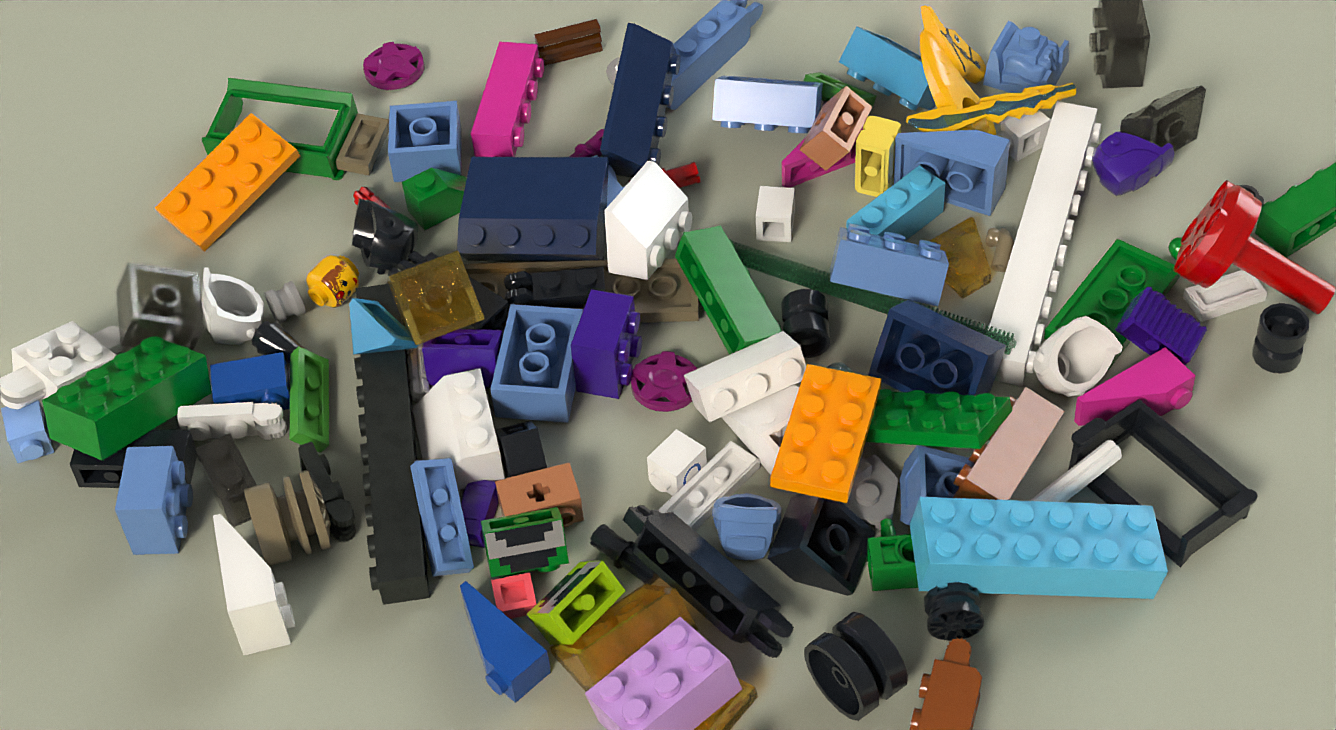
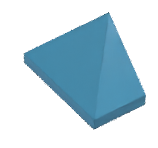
[349,298,420,355]

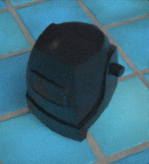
[352,198,418,275]

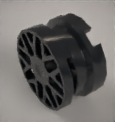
[924,582,984,641]

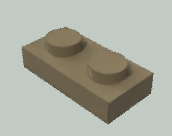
[336,113,389,175]

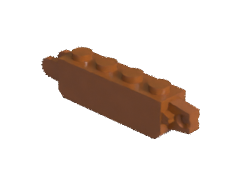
[910,638,982,730]

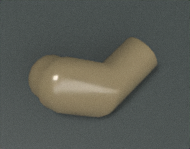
[986,228,1014,272]

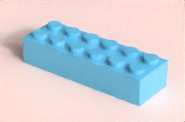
[910,497,1168,599]

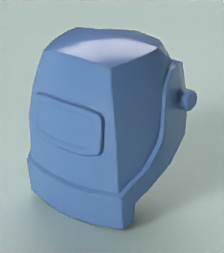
[712,493,782,560]

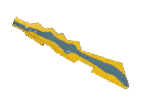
[906,83,1076,132]

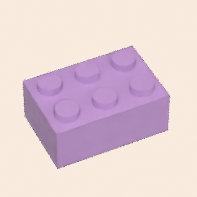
[585,617,742,730]

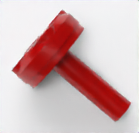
[1174,180,1336,314]

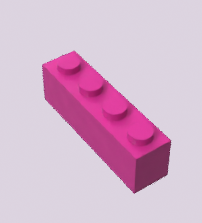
[471,41,544,157]

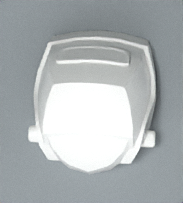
[202,267,264,345]
[1032,316,1123,397]

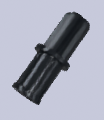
[590,524,658,585]

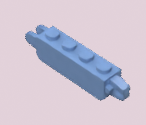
[666,0,763,110]

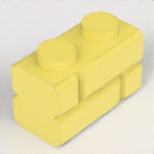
[855,115,901,197]

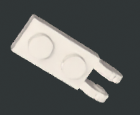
[177,402,287,441]

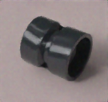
[781,289,830,358]
[1252,303,1309,374]

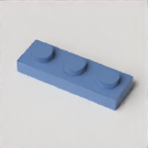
[410,458,474,576]

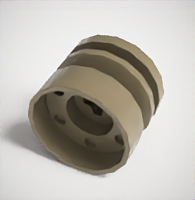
[244,470,331,567]

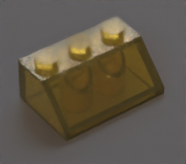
[549,584,699,692]

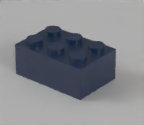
[868,300,1007,396]

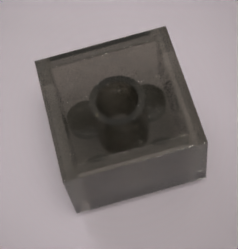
[1089,0,1150,89]
[116,263,204,350]

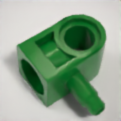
[867,518,919,592]

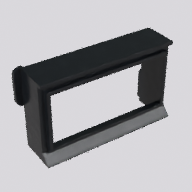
[1068,399,1258,568]

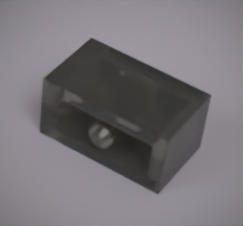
[195,434,257,528]

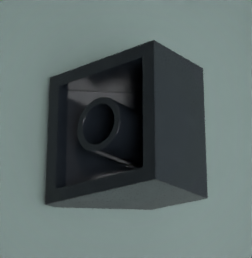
[767,494,875,596]

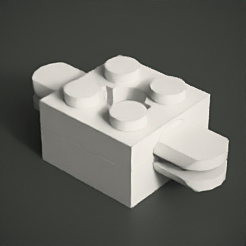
[0,321,129,410]

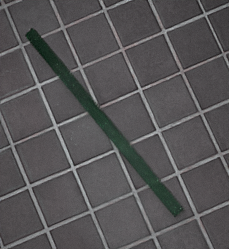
[698,229,1017,355]

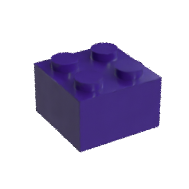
[571,289,642,399]

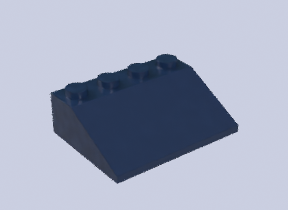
[457,157,609,262]

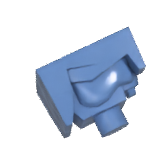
[983,21,1069,102]

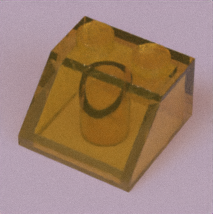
[387,250,485,346]

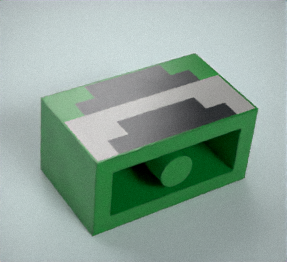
[481,507,569,578]

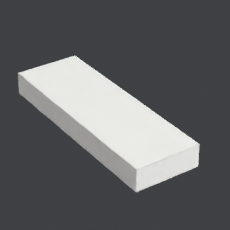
[658,441,760,531]

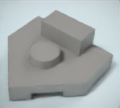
[842,454,898,529]

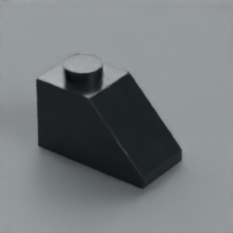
[495,420,547,478]

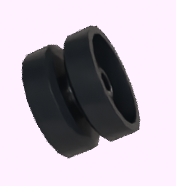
[804,612,908,721]

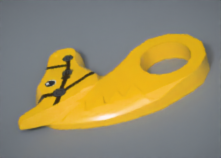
[920,5,997,135]

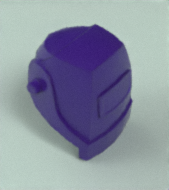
[1092,132,1175,196]

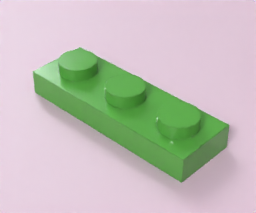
[289,346,329,453]

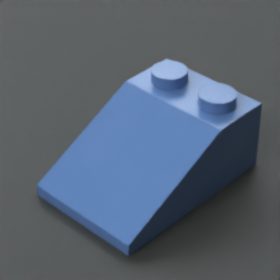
[894,130,1010,216]

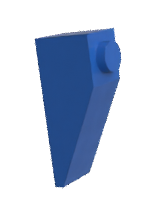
[460,581,551,703]

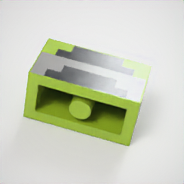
[527,560,626,645]

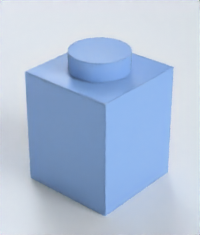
[1,400,54,463]

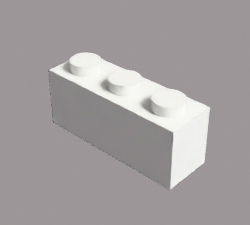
[684,331,806,422]

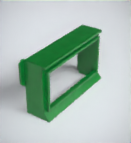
[201,78,358,181]

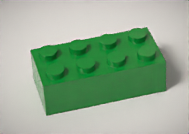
[42,336,212,460]

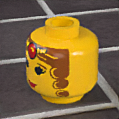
[306,255,359,308]

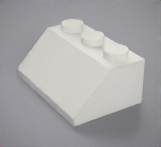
[604,161,692,280]
[412,368,505,490]

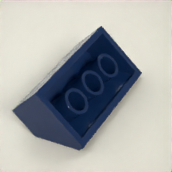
[600,23,680,177]

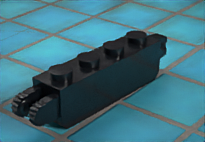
[623,505,794,658]

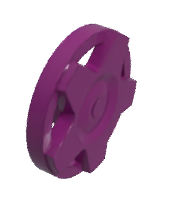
[363,42,424,90]
[631,351,697,412]

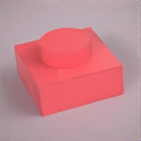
[491,572,537,619]

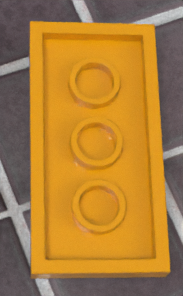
[155,113,300,252]
[770,364,882,503]

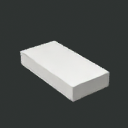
[1183,270,1267,322]

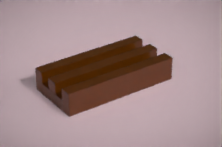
[534,19,603,66]

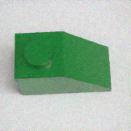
[402,167,467,231]

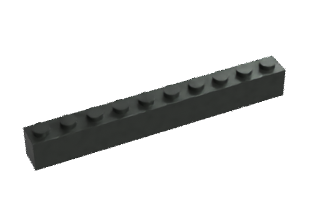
[354,282,430,605]

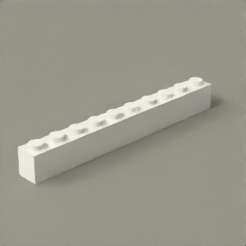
[986,101,1101,387]

